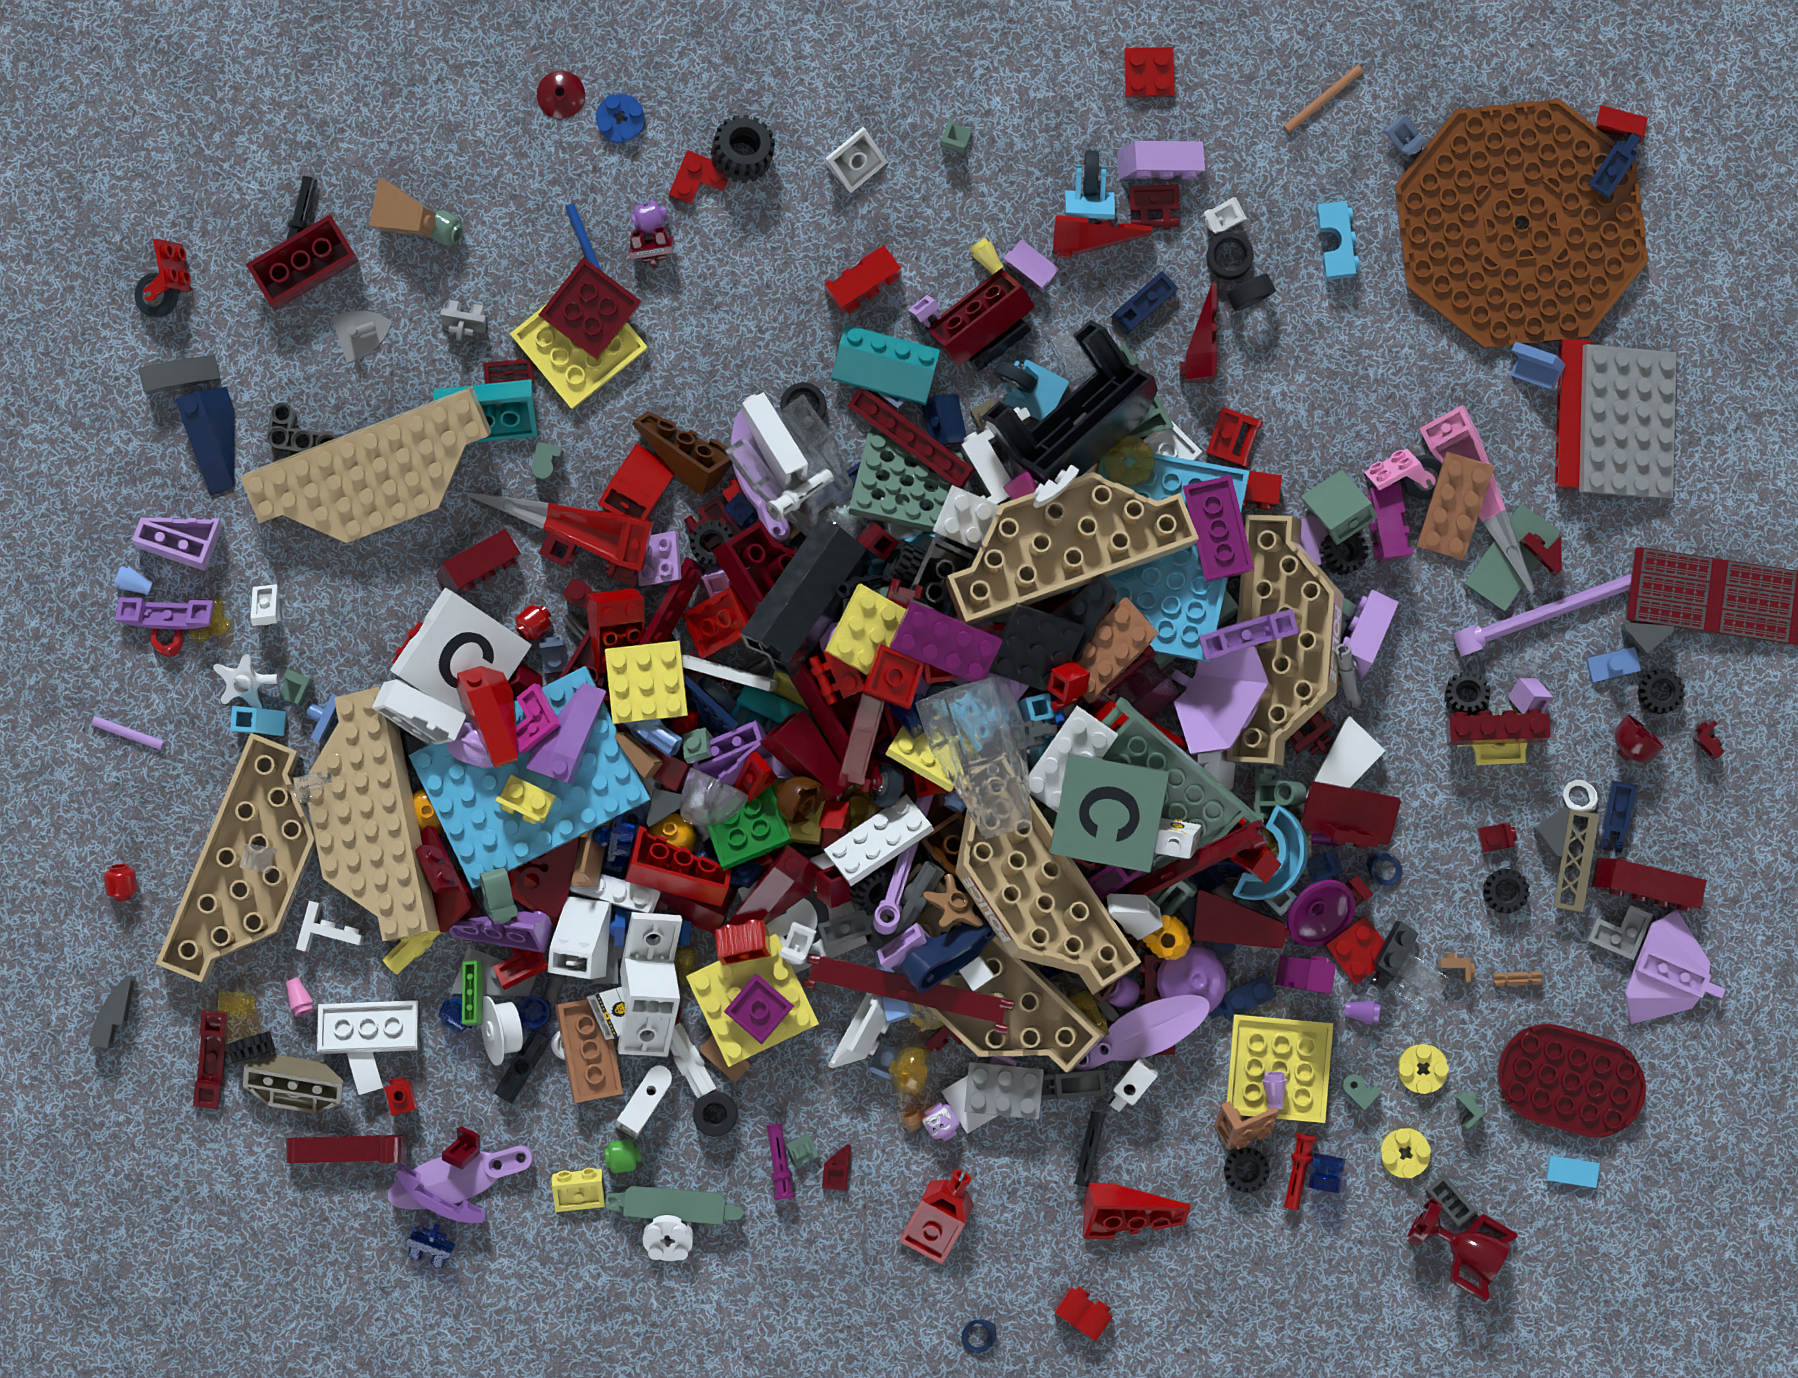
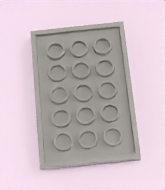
[1579,344,1677,499]

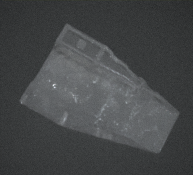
[724,394,869,540]
[915,677,1032,839]

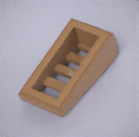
[615,731,663,779]

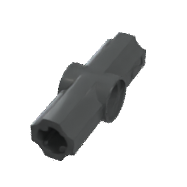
[889,861,945,934]

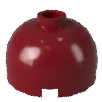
[1614,715,1664,762]

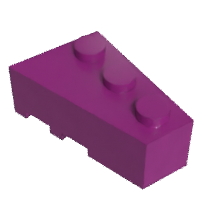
[1365,484,1414,563]
[1275,956,1336,994]

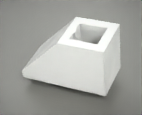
[1106,894,1163,940]

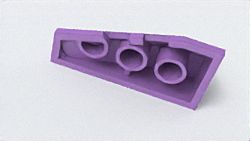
[526,683,607,785]
[449,911,554,953]

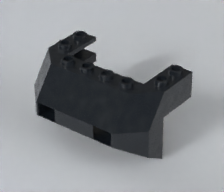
[981,320,1158,486]

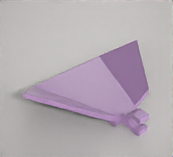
[1171,646,1269,755]
[1624,909,1725,1024]

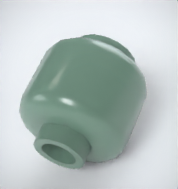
[430,210,464,246]

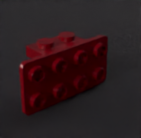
[1300,781,1401,850]
[415,826,471,932]

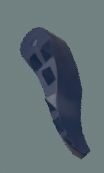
[900,912,997,993]

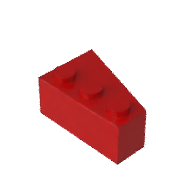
[824,245,901,315]

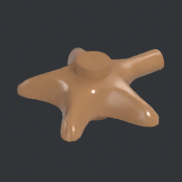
[923,874,983,928]

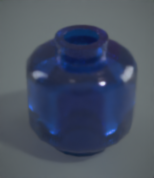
[438,997,473,1033]

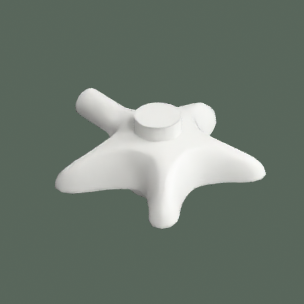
[213,654,280,708]

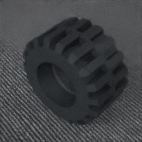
[711,115,775,183]

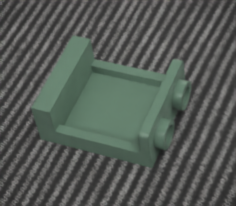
[1301,469,1378,545]

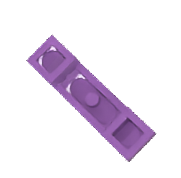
[115,597,214,630]
[1198,609,1299,660]
[396,1162,486,1223]

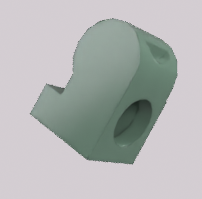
[532,442,563,481]
[1342,1074,1382,1110]

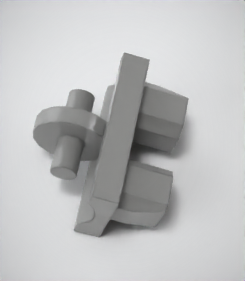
[440,300,486,342]

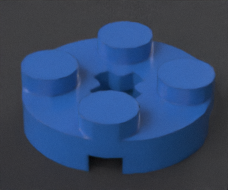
[596,94,645,143]

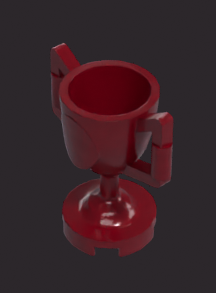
[1407,1198,1518,1302]

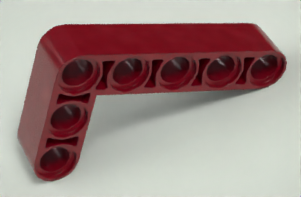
[286,1135,408,1163]

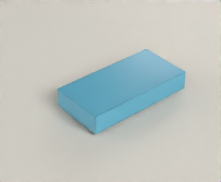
[1546,1155,1600,1188]

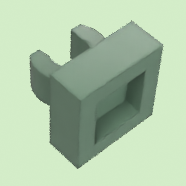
[786,1134,819,1167]

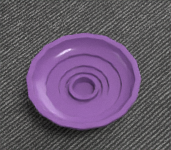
[1157,945,1227,1014]

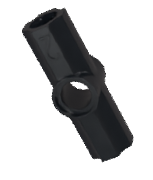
[494,1029,551,1104]

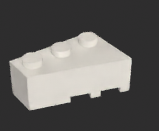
[372,679,467,745]

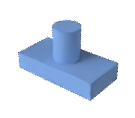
[1586,647,1641,683]
[306,694,339,745]

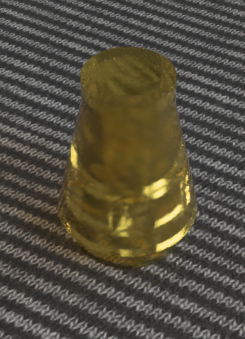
[674,948,697,985]

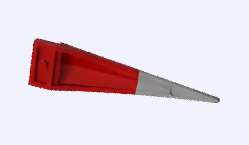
[466,492,654,571]

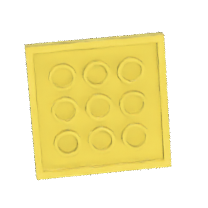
[510,305,648,410]
[686,933,819,1067]
[1226,1014,1333,1123]

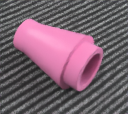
[286,978,314,1017]

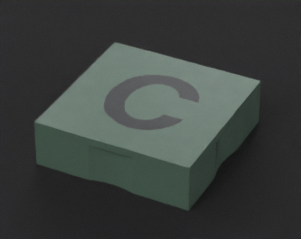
[1049,752,1169,873]

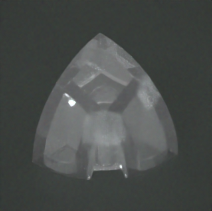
[680,768,749,826]

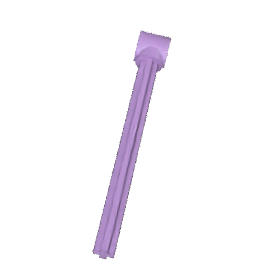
[1452,573,1632,657]
[873,795,934,935]

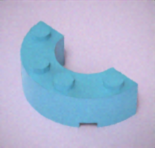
[1233,805,1308,900]

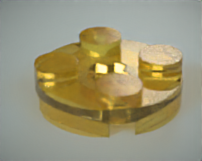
[1104,436,1154,487]

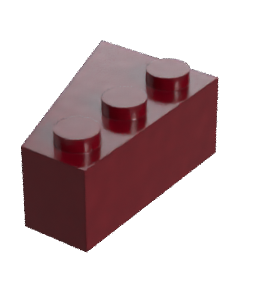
[435,528,521,596]

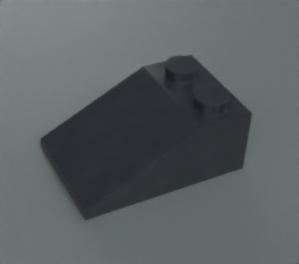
[907,535,976,617]

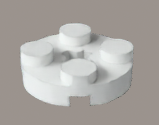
[643,1215,693,1261]

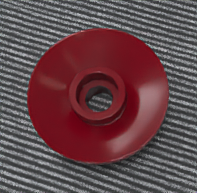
[537,70,585,119]

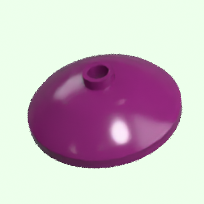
[1287,880,1356,947]

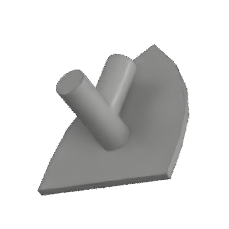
[331,311,392,363]

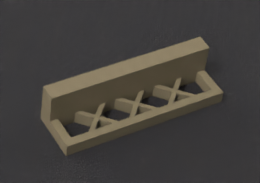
[1553,809,1600,913]

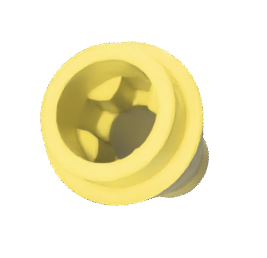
[970,237,1003,275]

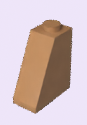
[369,178,436,237]

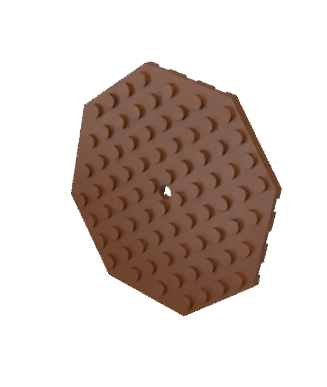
[1394,98,1649,349]

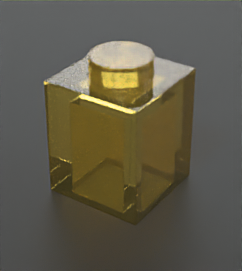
[217,991,256,1018]

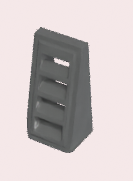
[1426,1174,1478,1229]

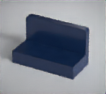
[921,394,967,446]

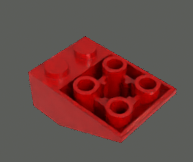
[597,443,675,521]
[587,588,645,674]

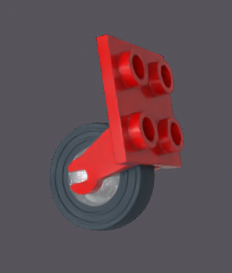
[134,239,191,318]

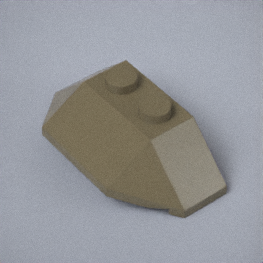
[243,1054,344,1114]

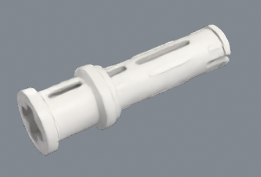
[766,468,834,522]

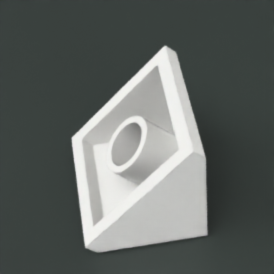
[826,127,888,193]

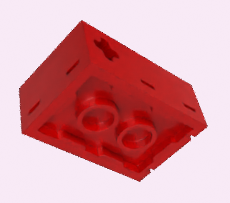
[682,586,752,659]

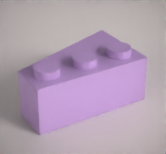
[1117,141,1205,180]

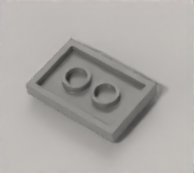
[964,1062,1044,1119]

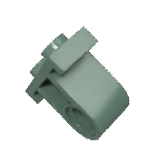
[1253,769,1307,819]
[479,868,518,923]

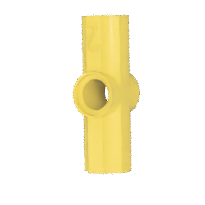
[383,930,442,975]

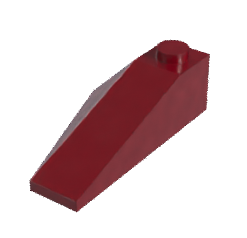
[1179,283,1217,384]

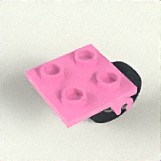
[1364,449,1442,500]

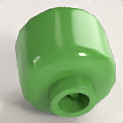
[604,1139,641,1173]

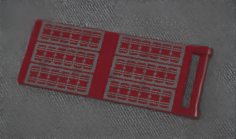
[1626,547,1798,645]

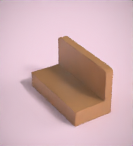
[571,829,607,887]
[699,1033,752,1083]

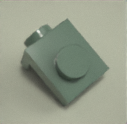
[683,728,714,764]
[1455,1090,1485,1130]

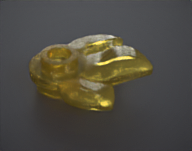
[188,598,232,642]

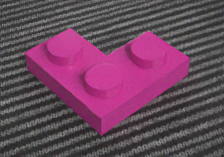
[516,683,561,754]

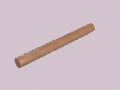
[1283,64,1364,133]

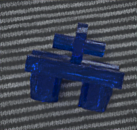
[593,814,635,862]
[406,1223,456,1268]

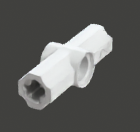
[670,1023,716,1098]

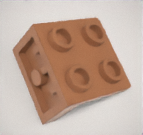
[1214,1101,1279,1151]

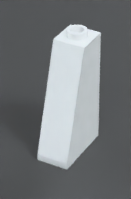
[741,392,808,492]
[1305,716,1385,800]

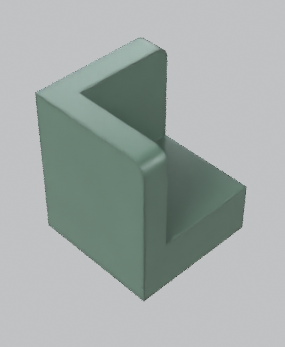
[941,118,972,154]
[279,668,313,707]

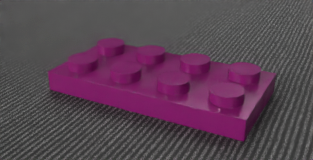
[1183,475,1254,582]
[889,600,1002,686]

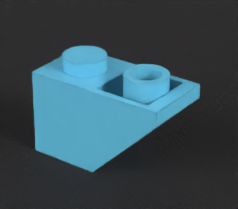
[230,706,286,736]

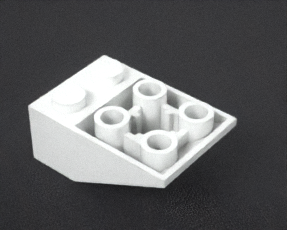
[548,896,612,979]

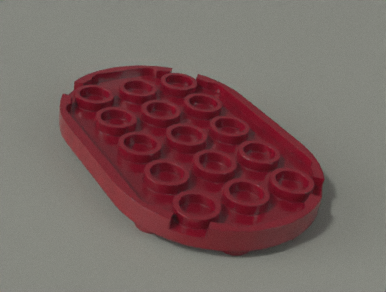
[1497,1024,1646,1138]

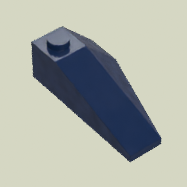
[175,387,235,495]

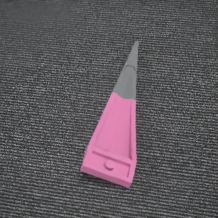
[1419,405,1535,593]

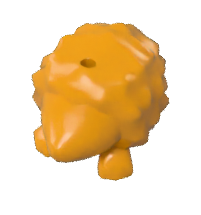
[1143,915,1191,961]

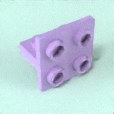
[638,531,681,587]

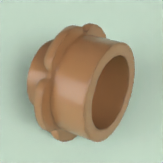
[901,1109,924,1131]

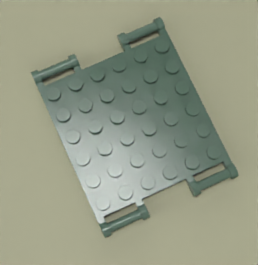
[1031,697,1264,916]

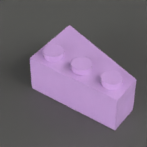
[132,518,223,571]
[1342,590,1399,681]

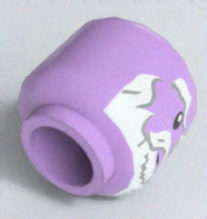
[923,1102,960,1141]

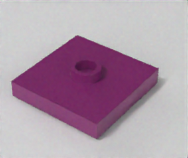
[724,973,794,1044]

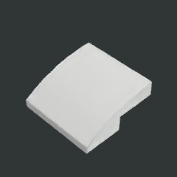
[941,1075,998,1134]

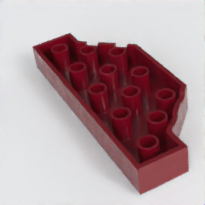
[712,521,891,763]

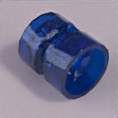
[517,996,552,1028]
[1308,1153,1346,1193]

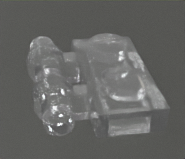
[1386,952,1450,1014]

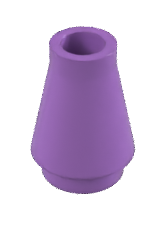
[1344,1001,1381,1025]

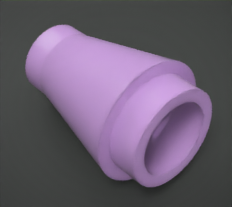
[1262,1072,1287,1109]

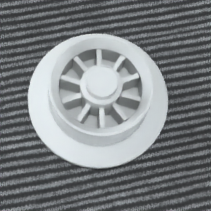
[481,996,523,1065]

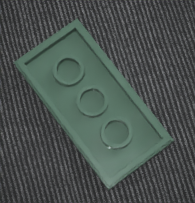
[1464,503,1561,612]

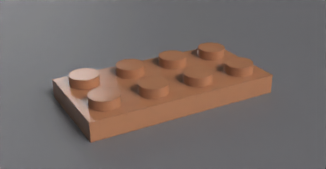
[1416,451,1494,560]
[1070,598,1160,703]
[555,999,623,1103]

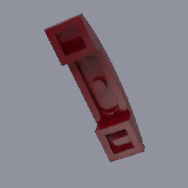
[193,1010,228,1109]

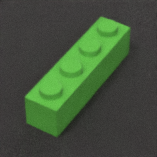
[462,961,483,1026]

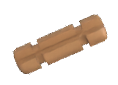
[1492,971,1542,986]

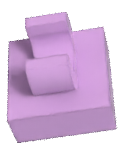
[908,295,941,327]

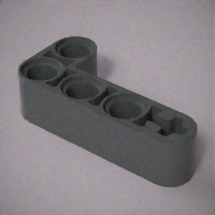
[267,402,342,453]

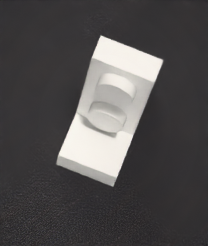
[296,901,364,952]

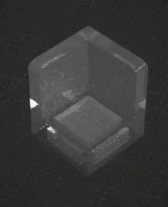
[240,843,277,873]

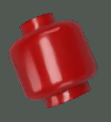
[515,604,551,641]
[104,864,138,902]

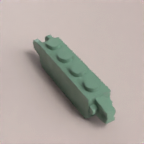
[606,1185,745,1229]

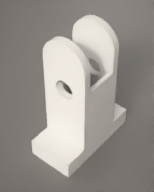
[615,1066,672,1140]

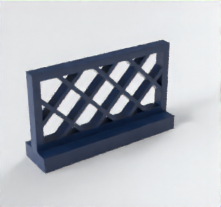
[684,674,739,738]

